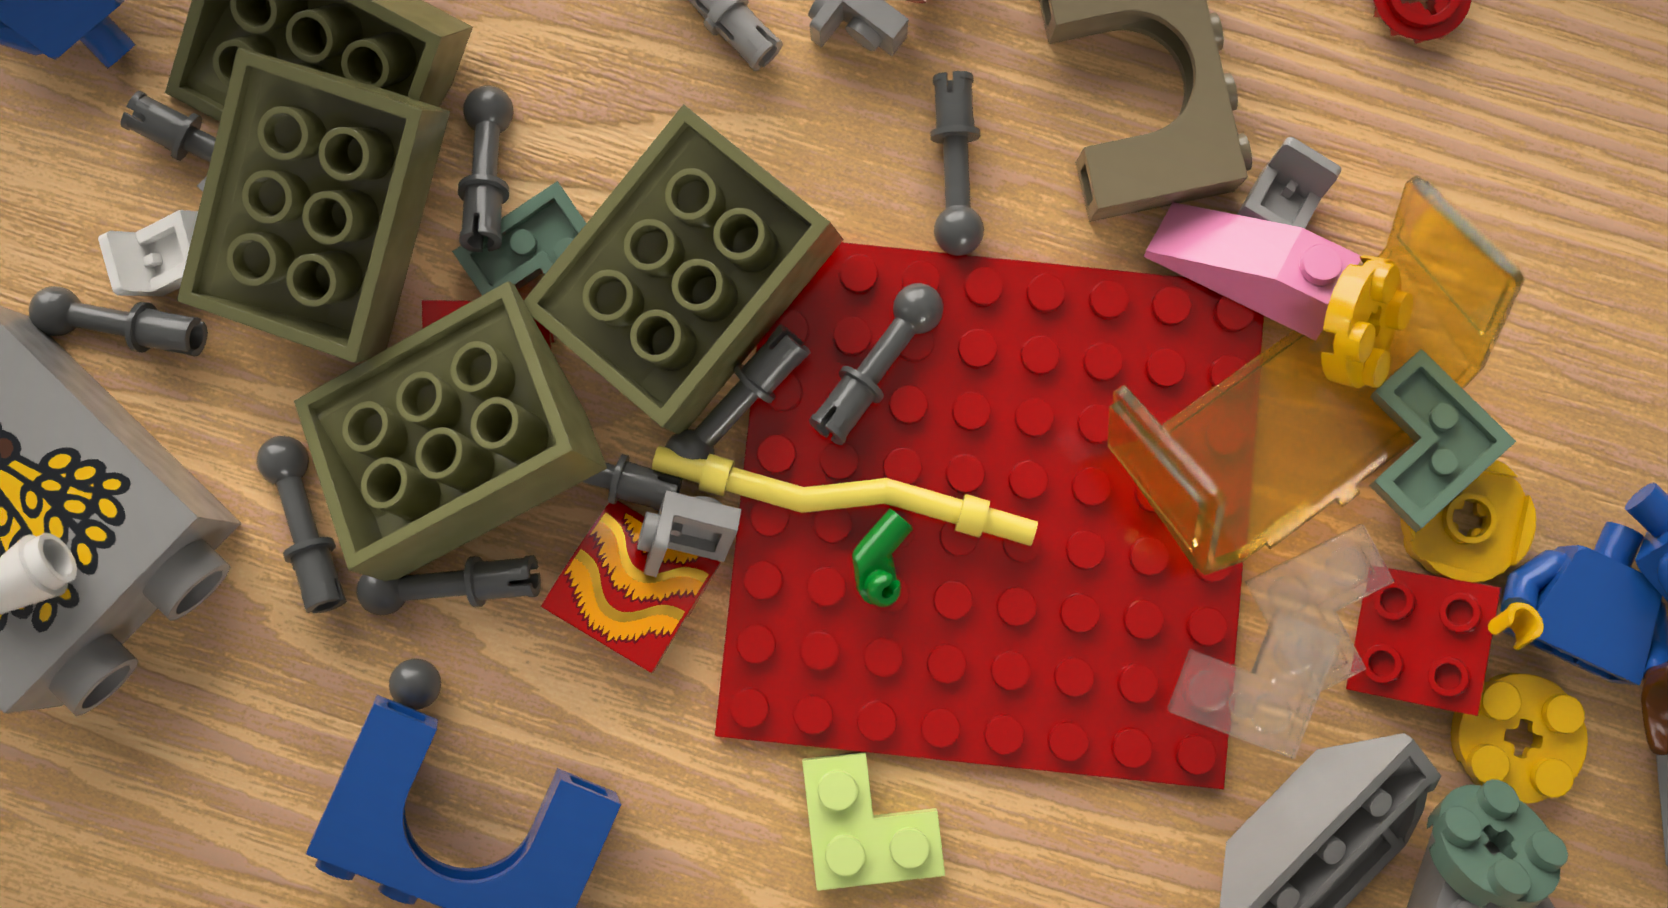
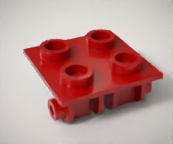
[1346,565,1501,716]

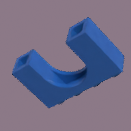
[306,695,621,908]

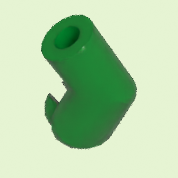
[852,508,913,607]

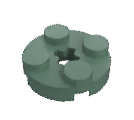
[1427,779,1568,908]

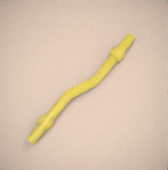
[652,445,1038,546]

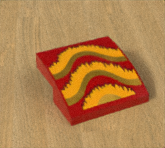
[540,501,721,673]

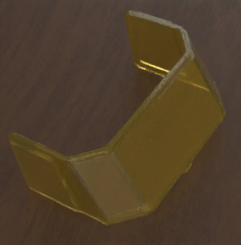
[1108,176,1524,575]

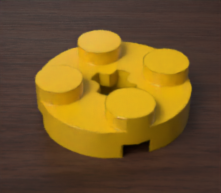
[1321,255,1413,388]
[1400,460,1536,583]
[1451,673,1588,804]

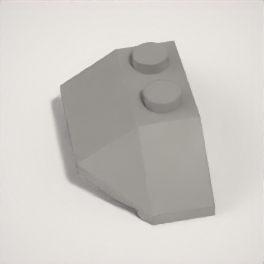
[1219,733,1441,908]

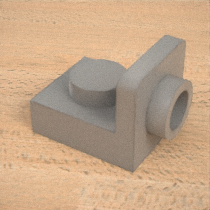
[808,0,909,56]

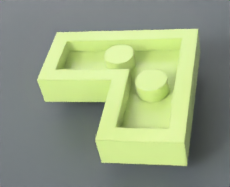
[802,752,945,891]

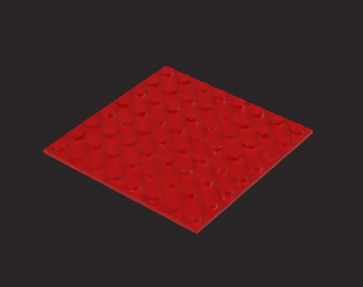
[715,242,1264,790]

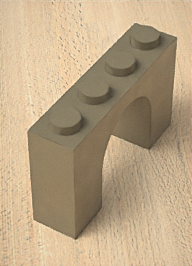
[1039,0,1252,222]

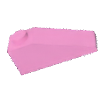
[1144,202,1361,341]

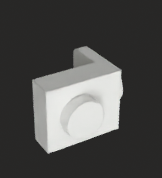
[98,210,198,296]

